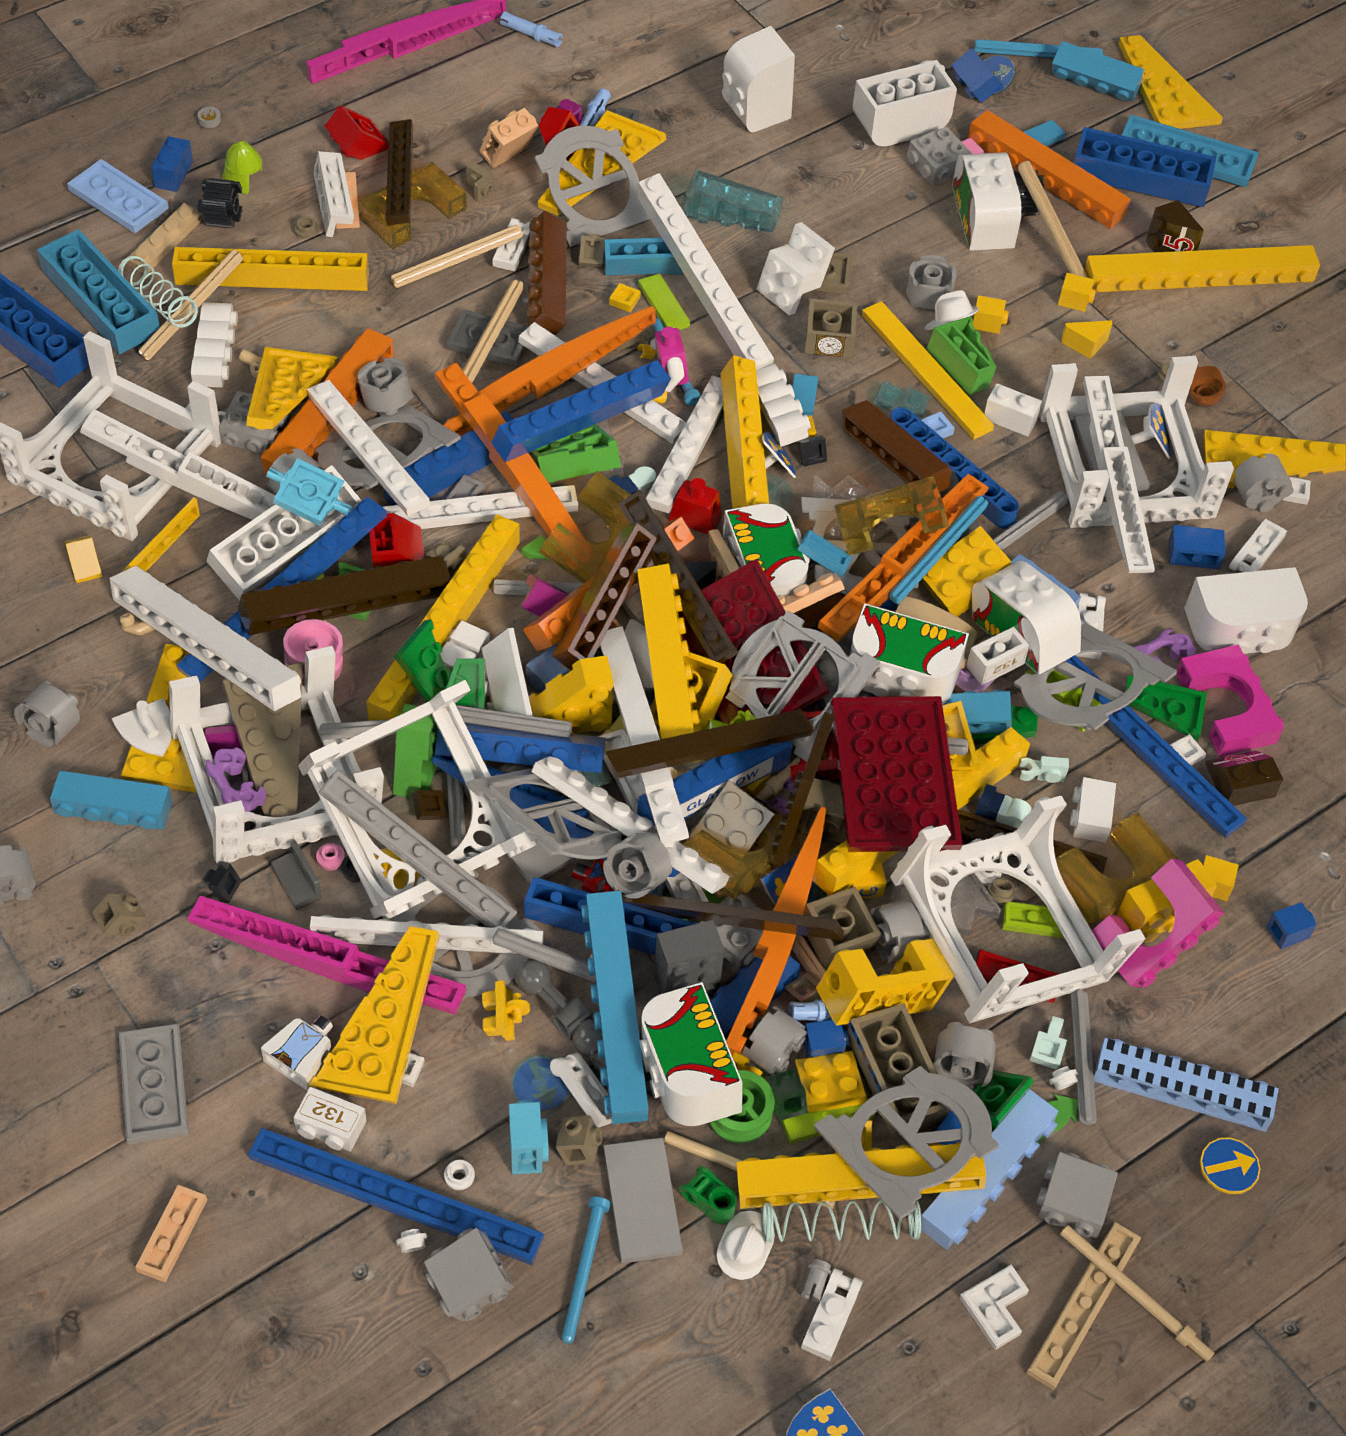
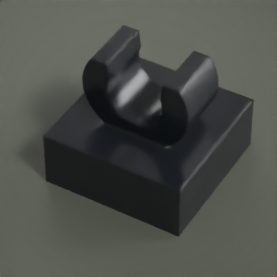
[798,435,827,467]
[203,862,242,903]

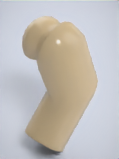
[239,349,262,378]
[120,613,156,636]

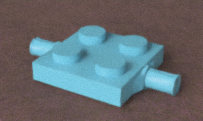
[266,458,352,526]

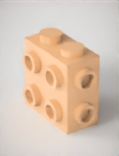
[479,108,539,168]

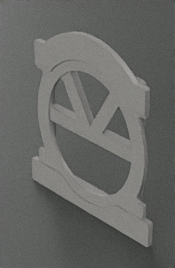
[534,126,651,248]
[315,403,461,489]
[801,497,919,595]
[726,611,880,762]
[1014,623,1177,730]
[466,768,627,859]
[377,851,541,999]
[814,1066,999,1219]

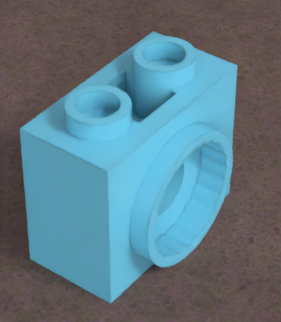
[509,1100,549,1175]

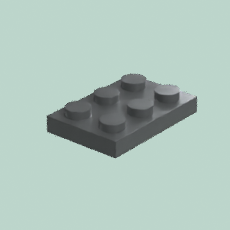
[447,309,528,367]

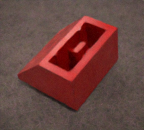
[369,513,424,567]

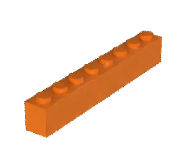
[968,110,1131,229]
[261,328,394,475]
[523,517,695,651]

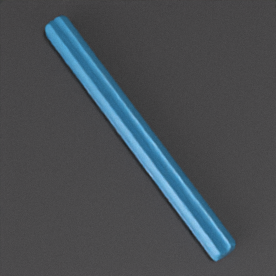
[974,39,1103,58]
[888,496,988,604]

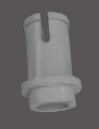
[801,1259,832,1302]

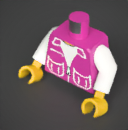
[637,327,689,404]

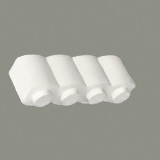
[191,302,238,388]
[756,364,811,447]

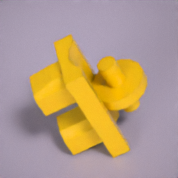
[482,980,530,1041]

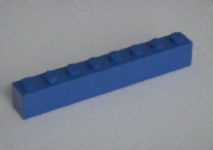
[491,360,671,462]

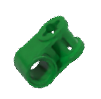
[679,1166,736,1224]

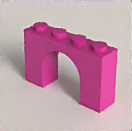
[1176,644,1284,757]
[1092,858,1225,988]

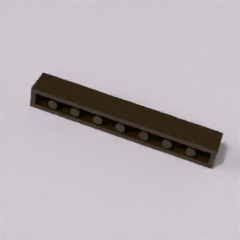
[238,556,451,636]

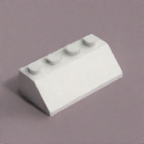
[482,628,532,716]

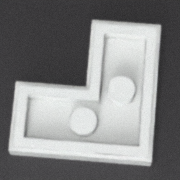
[959,1265,1029,1350]

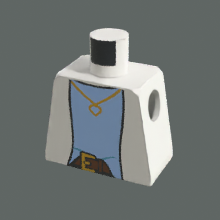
[261,1015,333,1091]

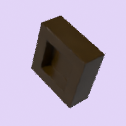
[412,790,446,820]

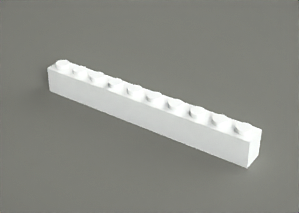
[638,173,774,370]
[110,566,301,711]

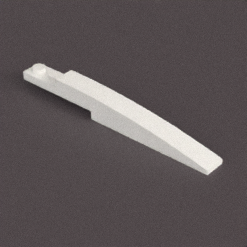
[1083,376,1155,573]
[80,409,275,520]
[600,626,689,845]

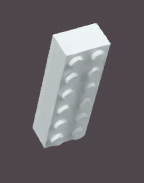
[206,465,362,601]

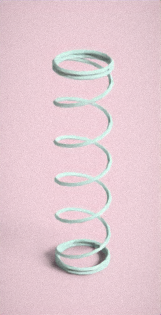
[118,256,198,328]
[763,1200,921,1242]

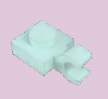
[1019,756,1069,783]
[1030,1016,1067,1070]

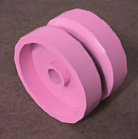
[283,619,343,685]

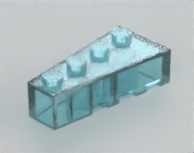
[681,169,783,232]

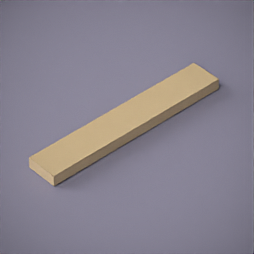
[1026,1221,1141,1390]

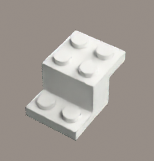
[756,222,835,316]

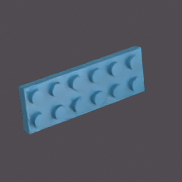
[1122,114,1259,187]

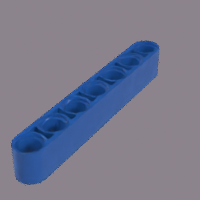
[890,407,1019,529]

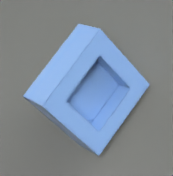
[922,412,955,438]

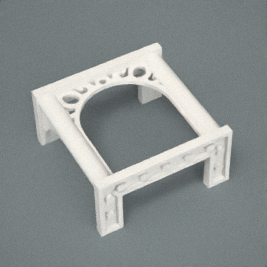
[0,331,221,541]
[1039,356,1234,528]
[169,646,384,864]
[298,680,539,919]
[890,796,1145,1024]

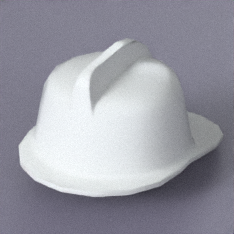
[925,290,979,330]
[717,1211,775,1280]

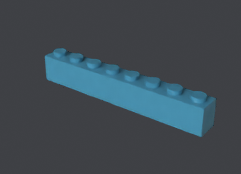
[581,891,649,1124]

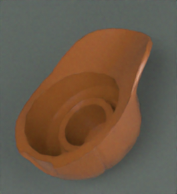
[1189,366,1226,407]

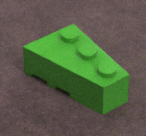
[927,316,996,395]
[529,424,621,483]
[393,704,438,799]

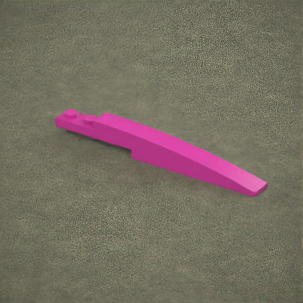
[306,0,506,84]
[187,896,467,1015]

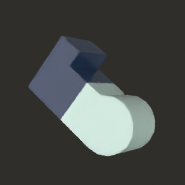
[607,466,656,510]
[975,783,1031,828]

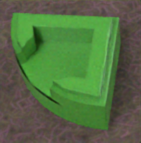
[521,536,558,560]

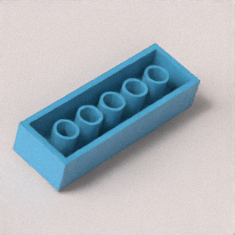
[37,229,160,355]

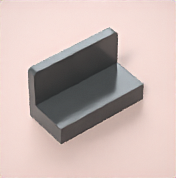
[271,839,322,910]

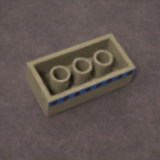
[847,1003,950,1139]

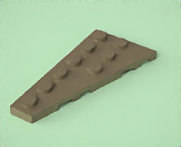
[222,662,303,826]

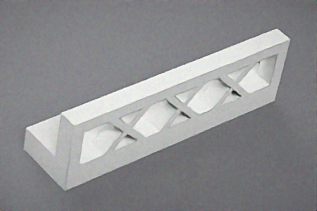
[313,151,354,237]

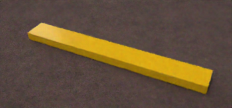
[862,301,994,440]

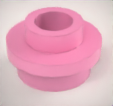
[316,843,345,871]

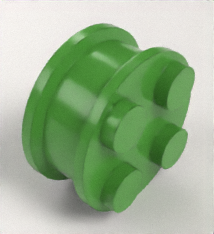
[709,1070,775,1143]

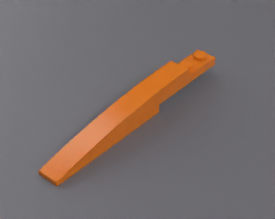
[443,306,656,437]
[435,363,595,570]
[817,474,989,642]
[726,806,826,1056]

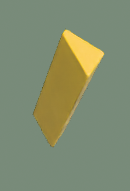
[122,498,200,572]

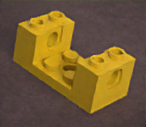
[816,939,955,1026]

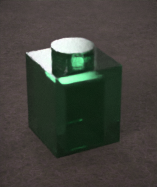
[765,1069,808,1121]

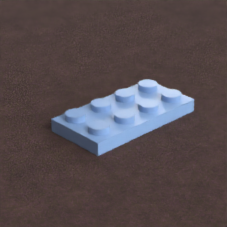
[67,159,169,233]

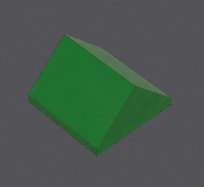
[972,1070,1034,1132]

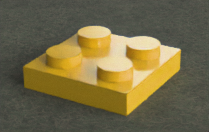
[795,1051,866,1113]

